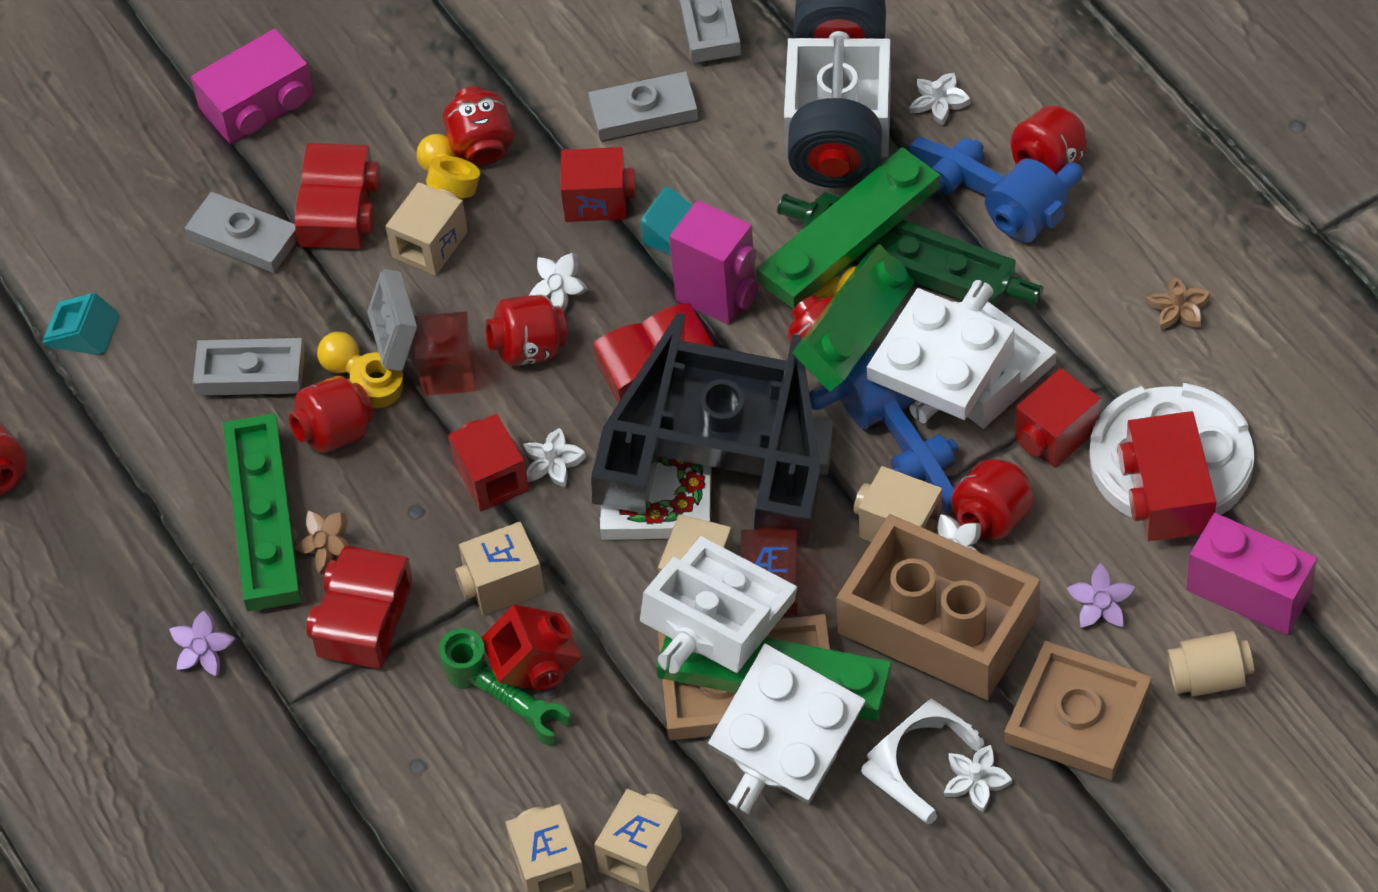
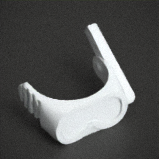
[861,699,984,824]

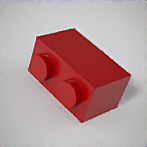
[1118,411,1217,542]

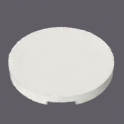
[1089,383,1254,522]

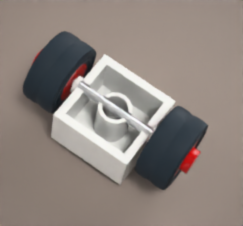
[784,0,891,188]

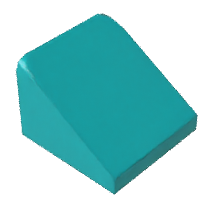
[641,186,693,255]
[42,292,119,355]

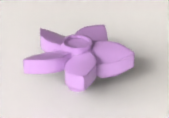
[1067,563,1135,628]
[169,609,236,676]

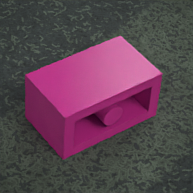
[190,28,314,145]
[669,200,759,325]
[1186,513,1317,635]

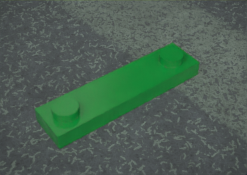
[756,147,940,309]
[792,244,915,392]
[223,413,302,612]
[656,636,892,721]

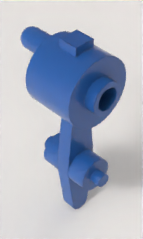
[908,137,1083,243]
[809,346,959,513]

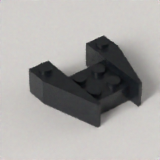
[591,312,820,545]

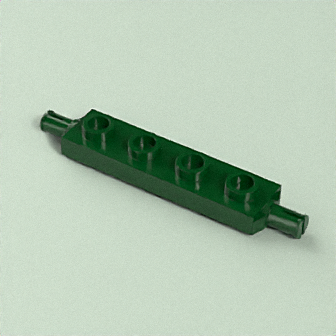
[777,192,1043,307]

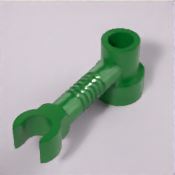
[439,628,571,746]

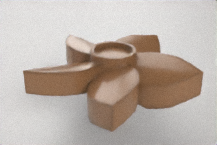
[1146,277,1210,330]
[295,511,349,575]

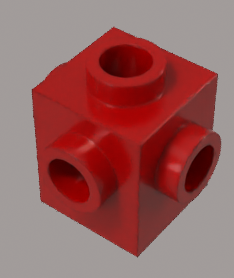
[481,604,582,691]

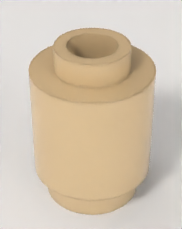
[1167,631,1254,697]

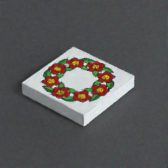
[600,457,712,540]

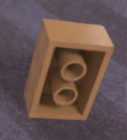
[836,513,1040,701]

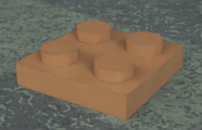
[1004,640,1152,780]

